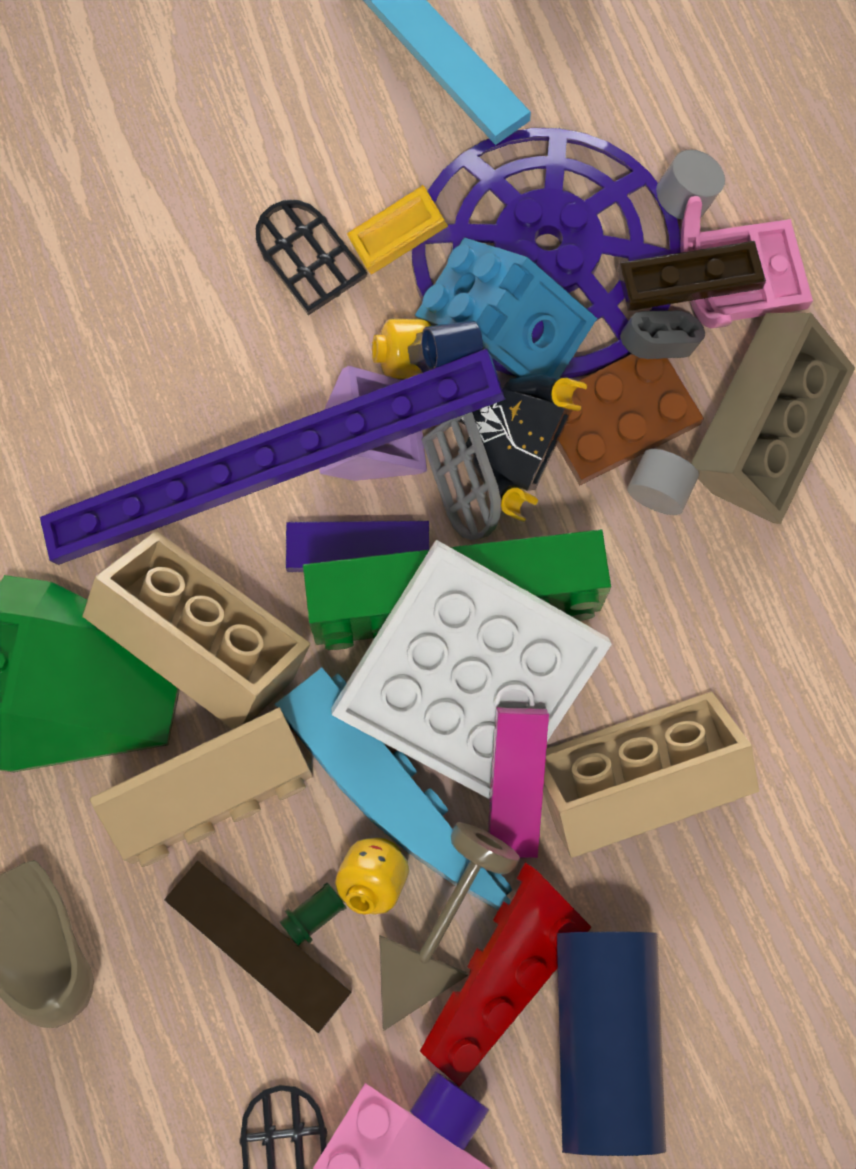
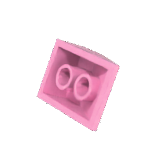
[313,1083,491,1169]

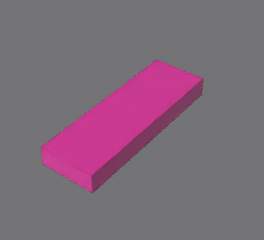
[488,707,549,858]

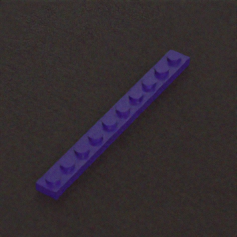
[40,349,505,565]

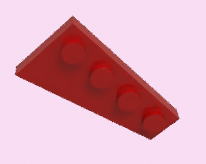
[420,862,591,1087]

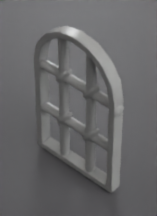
[421,412,501,540]

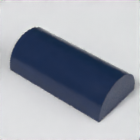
[557,932,666,1156]

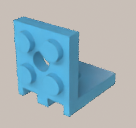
[415,237,597,378]

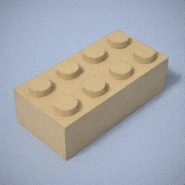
[82,531,311,729]

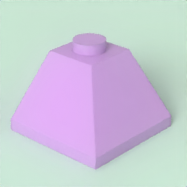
[319,366,427,481]

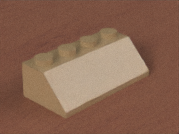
[543,692,759,858]
[89,707,313,867]

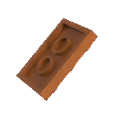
[556,354,704,486]

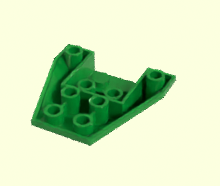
[0,575,179,773]

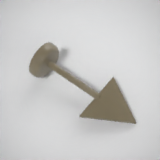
[379,822,520,1031]

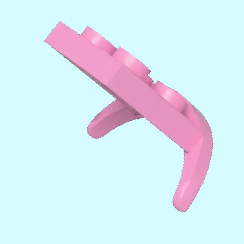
[680,196,813,328]

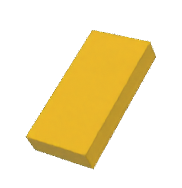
[347,185,448,275]

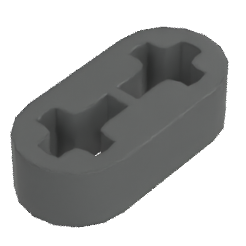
[620,311,705,359]

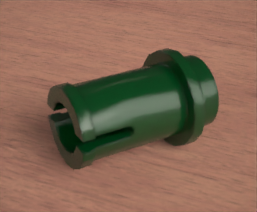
[279,882,347,946]

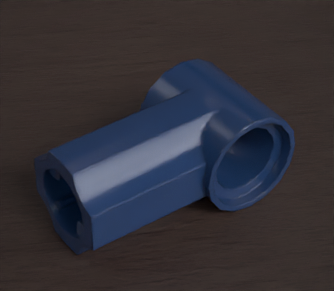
[407,321,484,373]

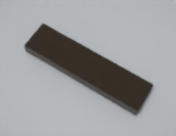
[164,860,352,1034]

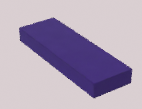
[286,521,429,572]

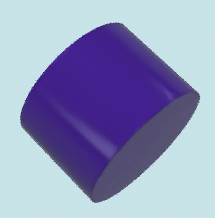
[410,1071,490,1150]

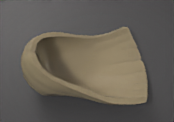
[0,860,94,1028]

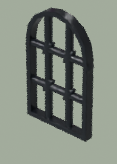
[256,200,367,316]
[239,1085,328,1169]

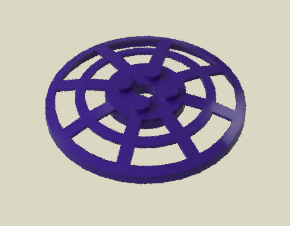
[412,128,681,379]

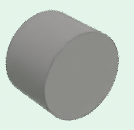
[656,150,725,220]
[627,449,699,515]

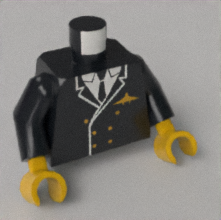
[458,374,587,522]

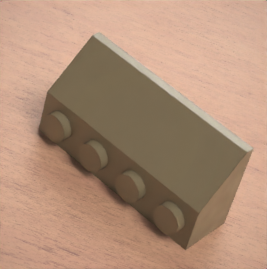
[691,313,855,524]

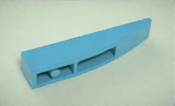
[275,667,513,910]

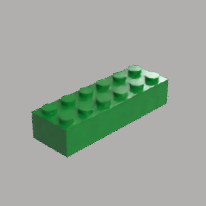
[303,529,611,650]

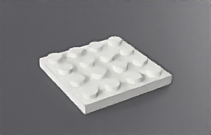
[331,540,612,799]

